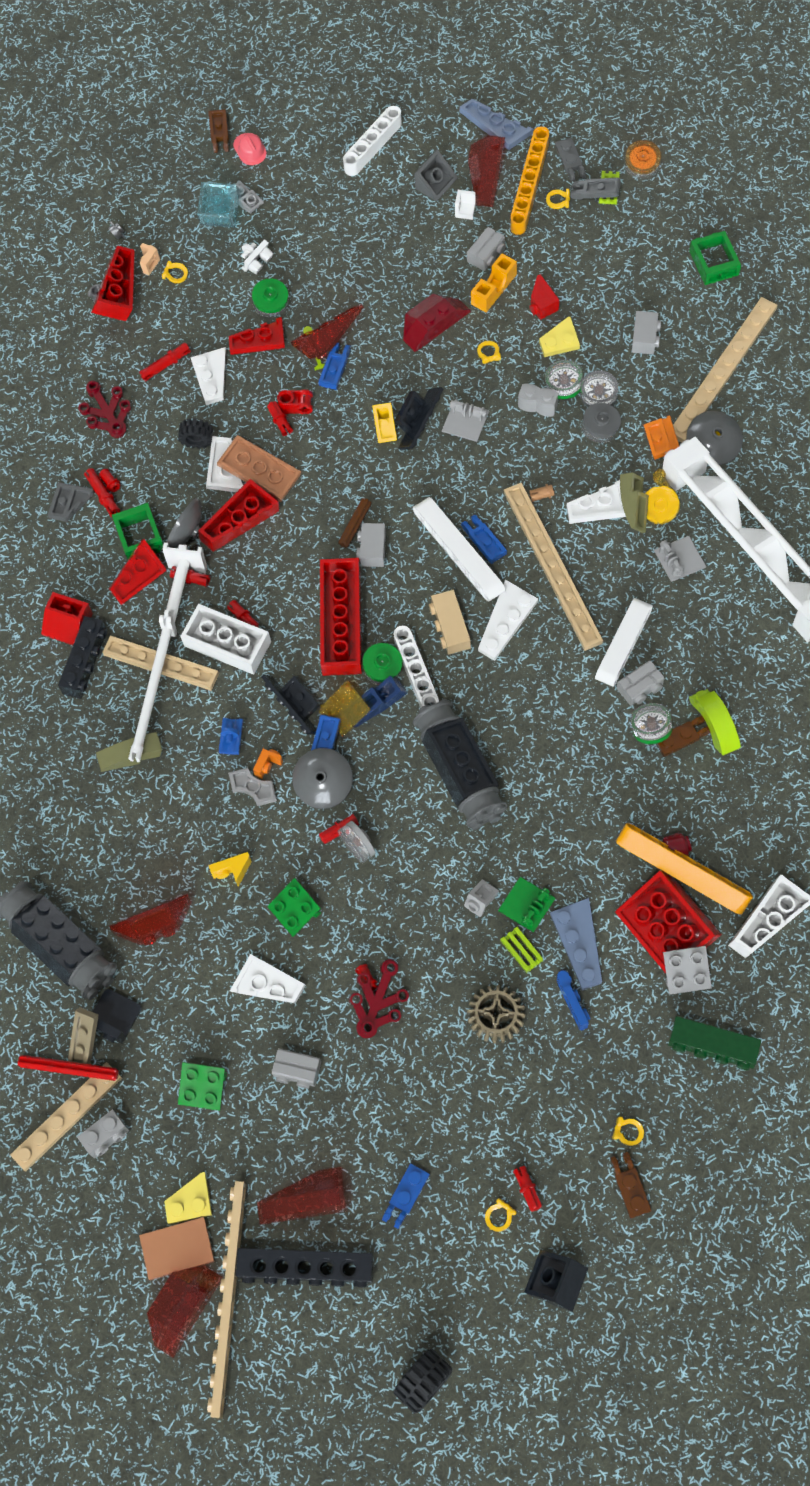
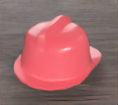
[233,133,266,165]

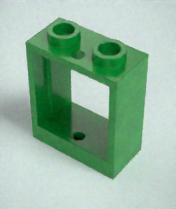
[689,231,741,285]
[112,503,163,560]

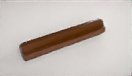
[338,498,371,548]

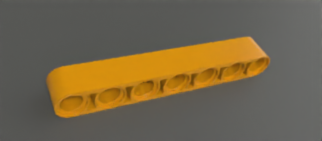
[510,127,549,235]
[616,823,753,915]

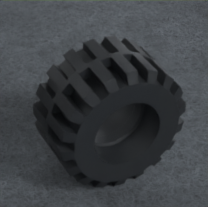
[393,1349,453,1414]

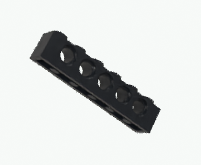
[236,1248,374,1288]

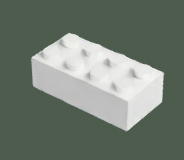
[181,604,271,675]

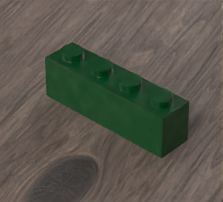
[668,1016,761,1070]

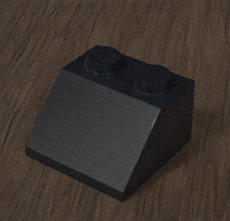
[524,1250,588,1312]

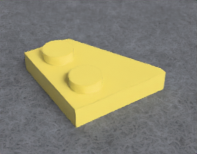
[539,317,580,357]
[164,1172,212,1224]

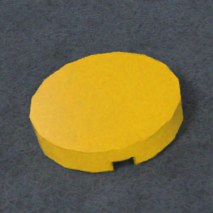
[645,486,680,524]

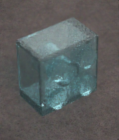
[197,182,240,228]

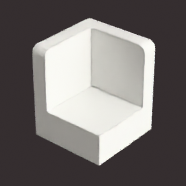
[455,190,476,220]

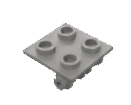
[442,399,489,442]
[654,536,706,582]
[663,946,712,995]

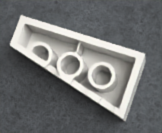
[728,875,810,958]

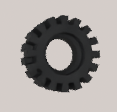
[178,418,213,449]

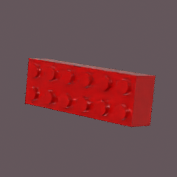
[320,558,362,676]

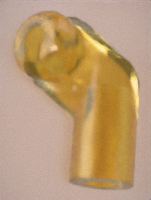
[653,469,672,489]

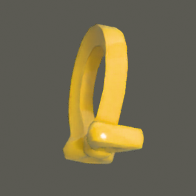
[546,189,570,209]
[162,261,188,283]
[477,341,501,364]
[612,1117,644,1146]
[485,1198,517,1232]

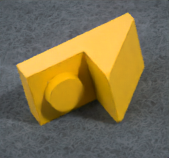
[372,402,397,443]
[209,852,252,886]

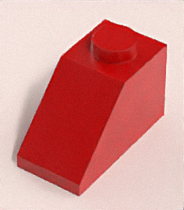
[530,274,559,320]

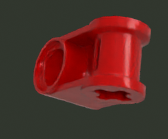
[277,389,313,414]

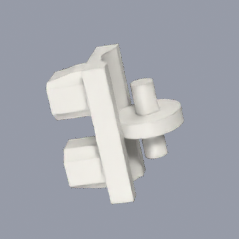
[241,239,273,274]

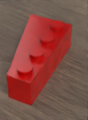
[91,245,135,321]
[198,479,279,552]

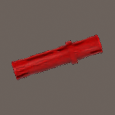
[139,342,191,382]
[84,468,121,517]

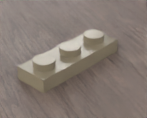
[68,1007,98,1064]

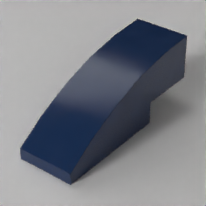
[343,675,407,728]

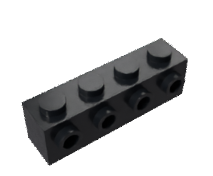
[58,616,107,699]

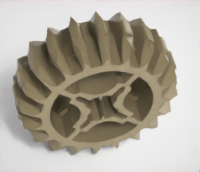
[467,985,525,1043]

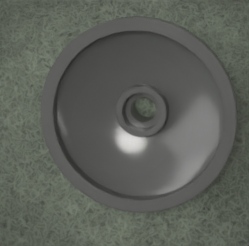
[686,411,743,465]
[166,498,202,548]
[292,748,353,809]

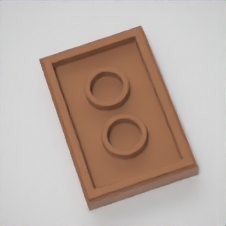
[139,1217,215,1280]

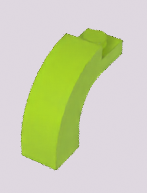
[689,689,741,755]

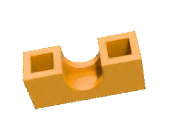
[471,254,517,313]

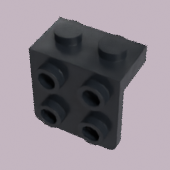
[92,989,142,1044]

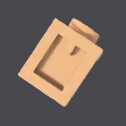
[140,243,160,275]

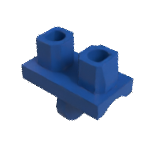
[219,718,243,755]

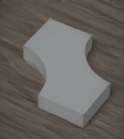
[228,768,277,806]

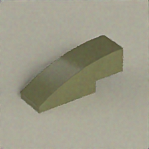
[620,473,649,533]
[96,732,162,772]

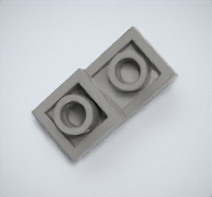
[227,181,264,214]

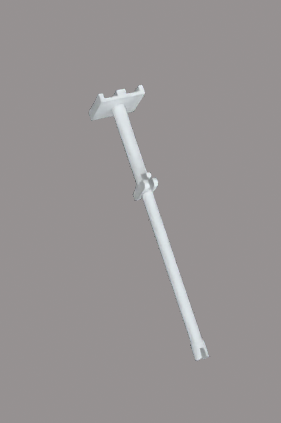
[128,542,207,762]

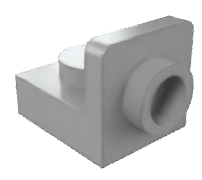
[464,879,499,917]

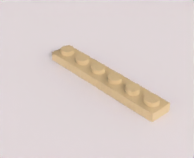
[102,636,219,691]
[10,1062,122,1172]

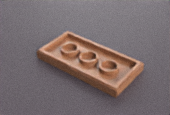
[217,435,301,502]

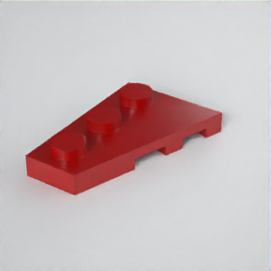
[229,317,285,355]
[109,539,167,605]

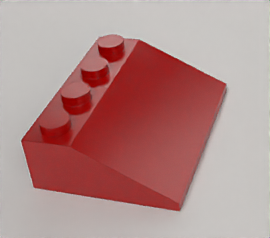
[615,870,722,973]

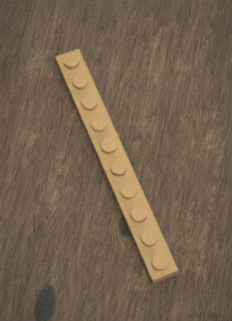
[673,297,778,442]
[504,483,603,651]
[207,1181,246,1419]

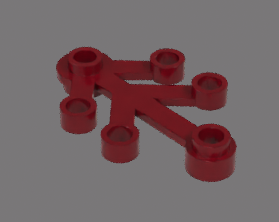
[78,381,131,438]
[349,959,409,1039]

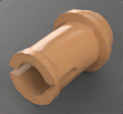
[529,484,554,502]

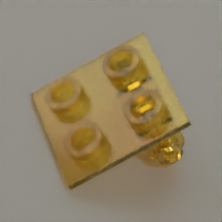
[319,680,371,736]

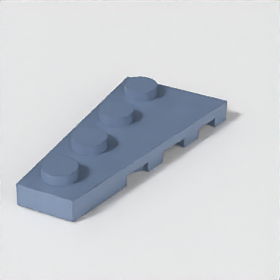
[459,99,534,150]
[550,898,602,991]

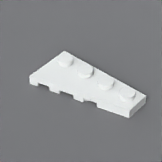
[478,580,538,661]

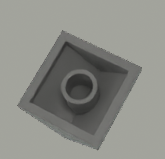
[414,149,458,201]

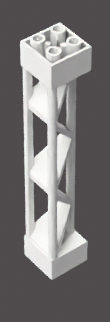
[661,437,810,643]

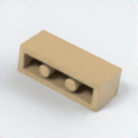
[429,590,471,655]

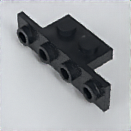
[394,387,444,450]
[261,674,321,735]

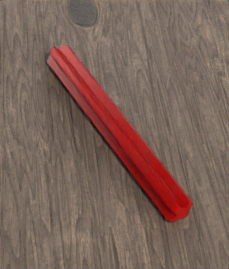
[18,1055,119,1081]

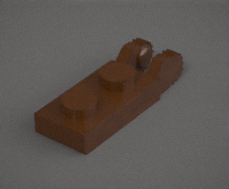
[208,109,229,153]
[656,716,710,757]
[610,1152,651,1219]

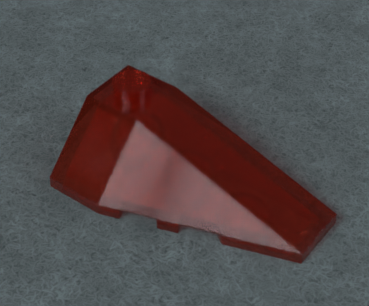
[468,135,505,207]
[291,304,364,360]
[257,1167,347,1225]

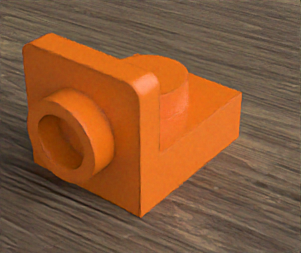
[253,749,283,779]

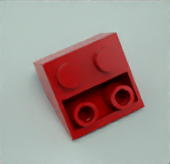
[41,592,93,645]

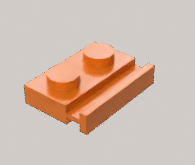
[644,415,679,460]

